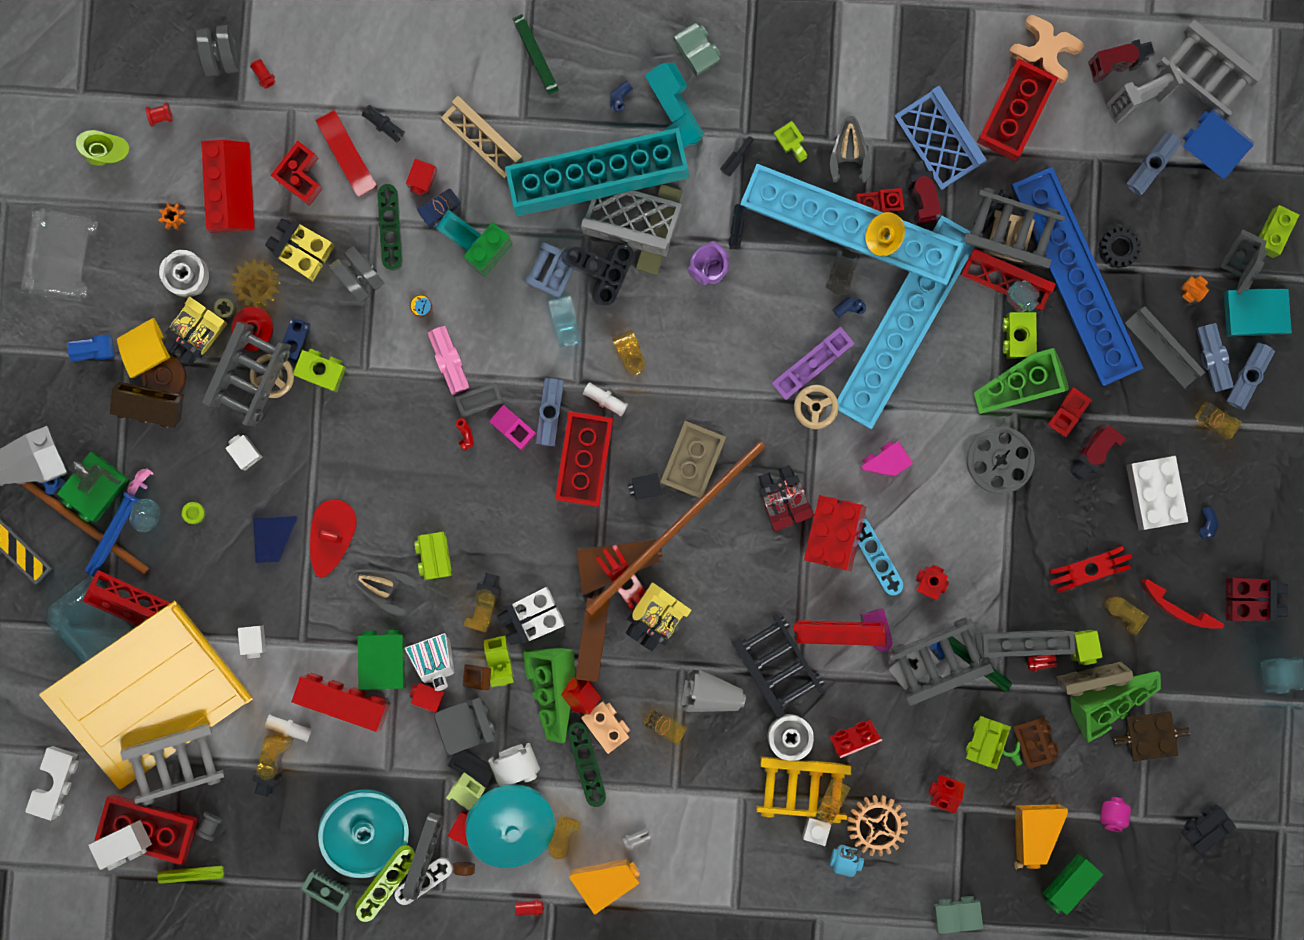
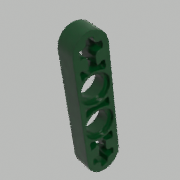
[512,14,559,95]
[377,184,403,271]
[568,721,606,807]

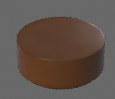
[452,862,475,876]

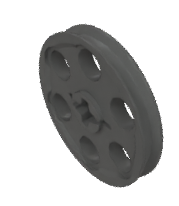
[967,427,1035,494]

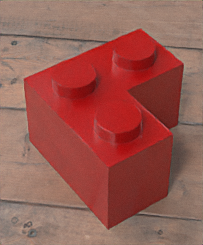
[270,140,323,206]

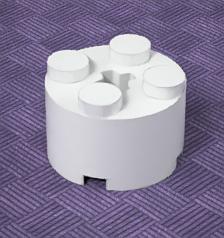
[159,250,209,298]
[767,714,814,761]
[488,743,540,786]

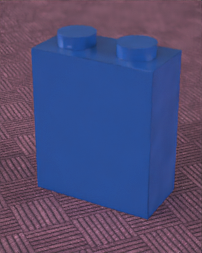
[1182,109,1254,179]

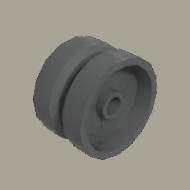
[196,24,239,78]
[329,246,385,303]

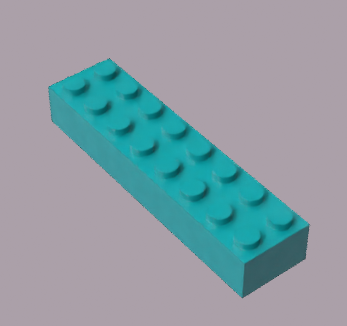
[505,128,690,217]

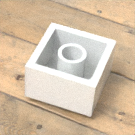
[88,820,152,871]

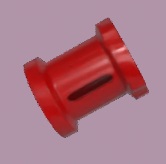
[145,102,173,127]

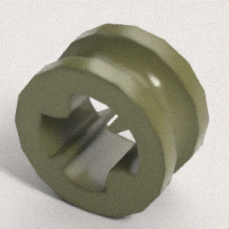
[214,298,236,319]

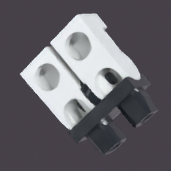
[497,587,565,645]

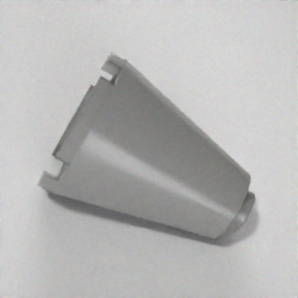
[682,668,746,712]

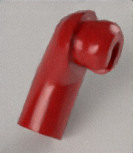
[455,418,474,451]

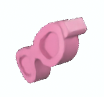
[127,468,153,496]

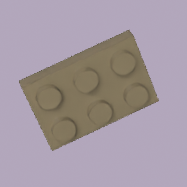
[660,421,726,499]
[1056,662,1134,696]

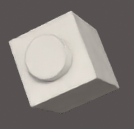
[226,435,263,470]
[238,625,266,659]
[802,816,831,846]

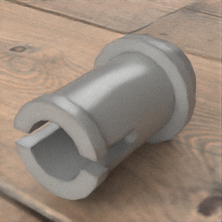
[622,828,652,852]

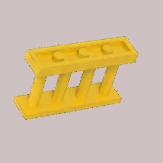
[756,756,851,823]

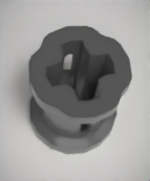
[194,812,223,841]

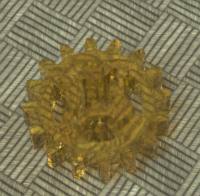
[230,259,280,307]

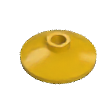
[866,212,905,256]

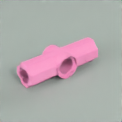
[427,326,469,395]

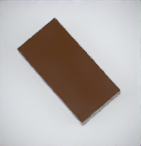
[463,664,491,690]

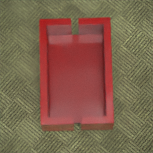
[804,495,867,572]

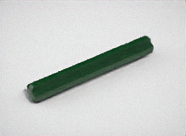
[948,636,1012,692]

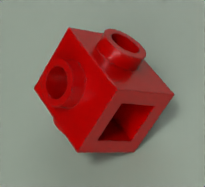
[915,564,949,600]
[928,775,965,813]

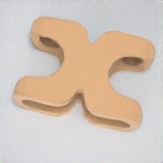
[1009,15,1084,83]

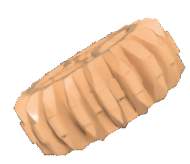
[847,795,908,856]

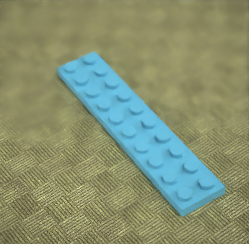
[740,164,964,286]
[837,216,974,430]

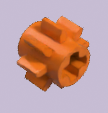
[159,203,187,231]
[1181,276,1209,303]

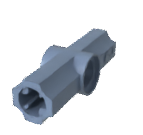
[1126,132,1182,196]
[1196,323,1234,392]
[1226,342,1275,410]
[536,378,564,447]

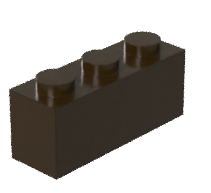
[110,382,184,428]

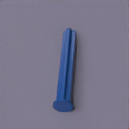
[85,492,140,576]

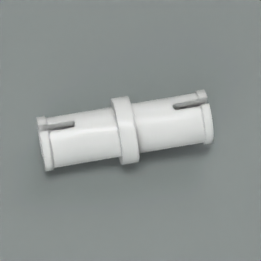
[583,382,628,416]
[265,714,312,742]

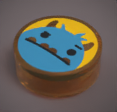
[410,295,433,317]

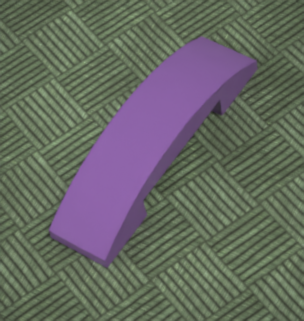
[772,326,855,400]

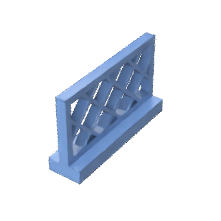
[894,86,987,190]

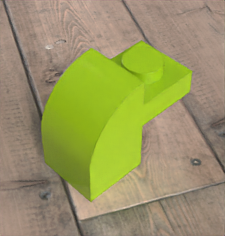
[484,636,514,687]

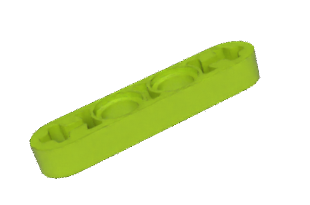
[355,845,415,922]

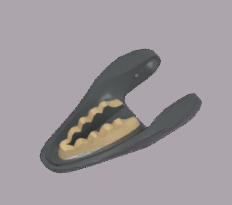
[830,116,871,183]
[350,569,420,615]

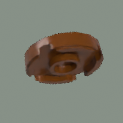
[141,355,187,394]

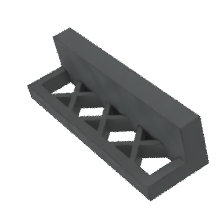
[1124,306,1205,389]

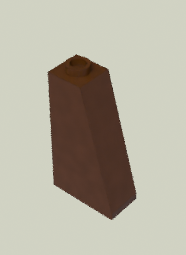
[577,540,663,594]
[575,594,610,682]

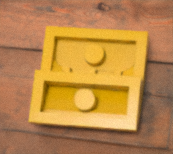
[117,318,170,378]

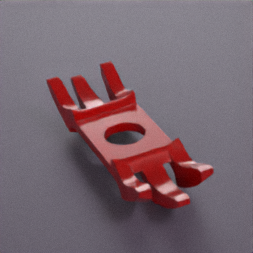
[596,544,646,613]
[1049,546,1133,593]

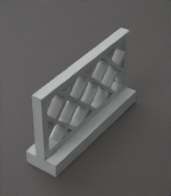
[581,191,682,257]

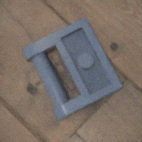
[524,242,578,299]

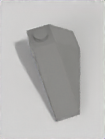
[0,426,68,486]

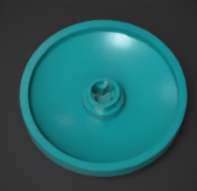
[465,785,555,868]
[318,789,409,878]

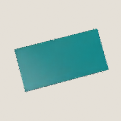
[436,210,482,252]

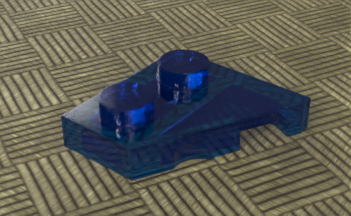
[254,516,298,563]

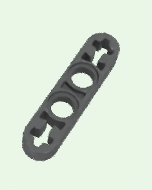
[403,813,443,900]

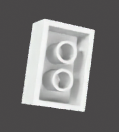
[1126,456,1188,530]

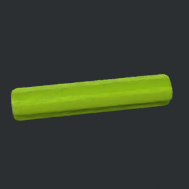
[157,866,225,883]

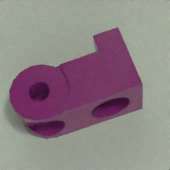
[860,608,893,652]

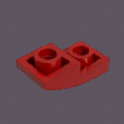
[855,188,904,213]

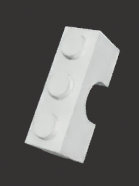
[25,746,79,821]

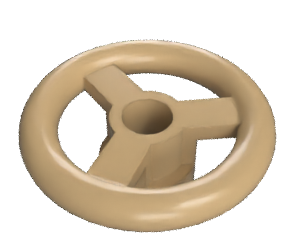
[250,354,294,398]
[794,385,839,429]

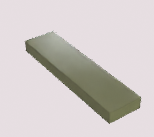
[636,184,682,276]

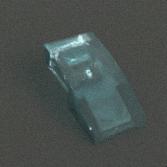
[549,296,582,347]

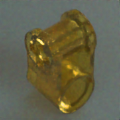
[612,330,645,375]

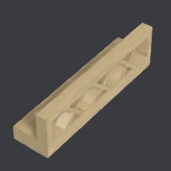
[441,96,523,179]

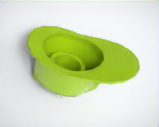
[76,130,130,166]

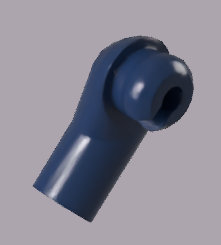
[610,80,633,112]
[1199,506,1218,539]

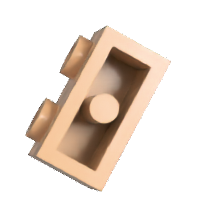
[581,701,630,754]

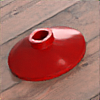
[232,307,273,351]

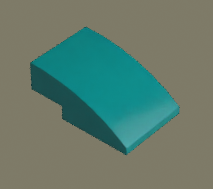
[1224,289,1292,337]

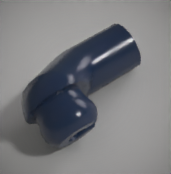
[832,297,866,318]

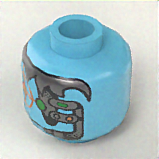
[830,845,864,877]

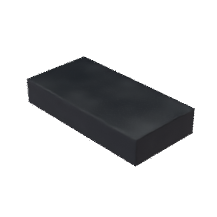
[448,749,494,788]

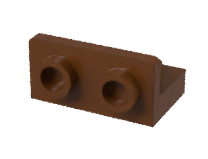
[1013,715,1059,769]

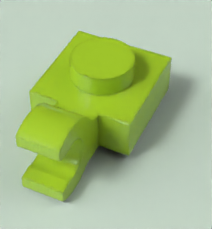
[774,121,807,163]

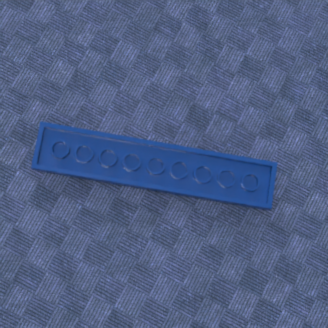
[1011,167,1143,387]

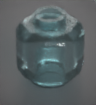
[1006,280,1039,313]
[129,499,161,532]

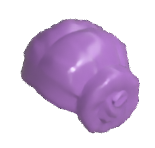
[687,241,730,285]

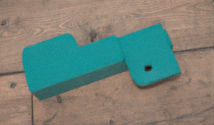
[645,62,705,148]

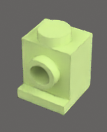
[446,772,486,811]

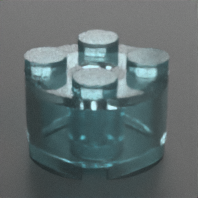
[1260,656,1304,694]

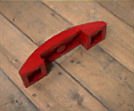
[316,110,377,197]
[1140,579,1225,629]

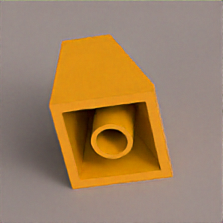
[1015,804,1068,869]
[569,859,641,915]

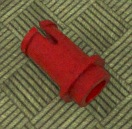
[250,59,276,89]
[1027,655,1057,672]
[515,899,544,917]

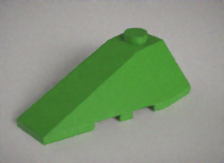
[974,348,1069,414]
[523,647,575,743]
[1070,671,1161,742]

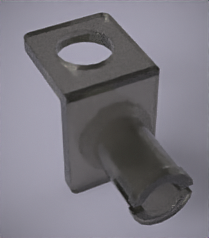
[68,459,122,493]

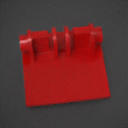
[830,720,882,758]

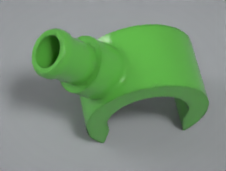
[1002,741,1023,766]

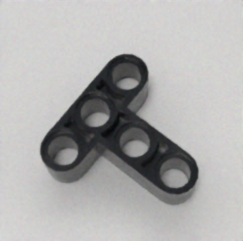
[561,245,634,305]

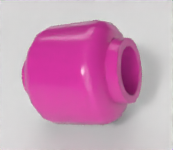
[1100,797,1131,832]

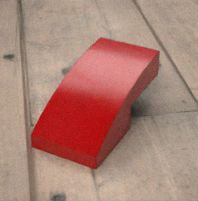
[1048,386,1092,437]

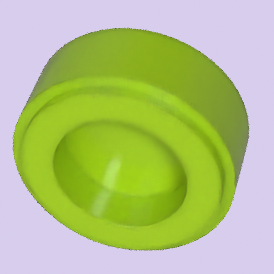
[182,502,205,524]

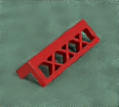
[961,249,1056,311]
[82,570,170,626]
[793,620,887,646]

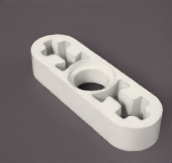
[395,857,453,905]

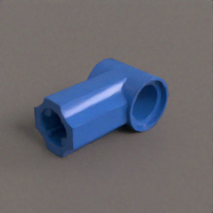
[68,335,115,362]

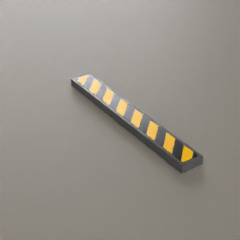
[0,518,53,585]

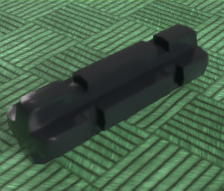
[729,204,746,248]

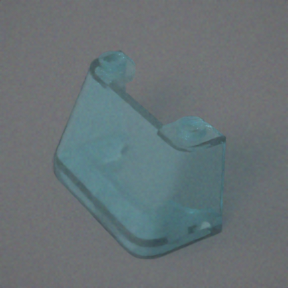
[45,575,134,663]

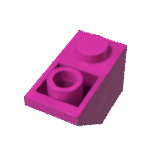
[489,405,537,451]
[860,441,913,477]

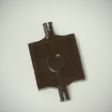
[1113,711,1190,762]

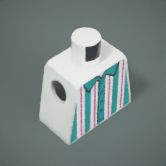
[405,633,454,691]

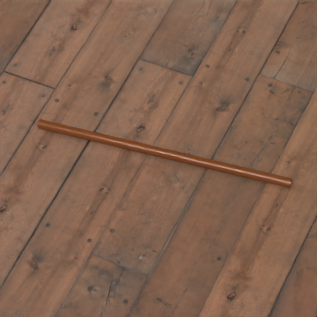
[585,441,765,616]
[21,482,150,575]

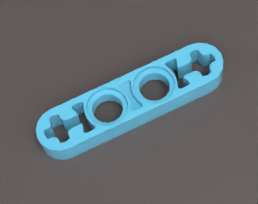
[858,518,903,595]

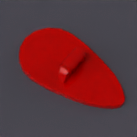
[310,500,357,578]

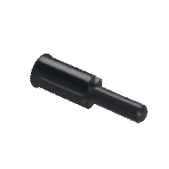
[720,136,754,177]

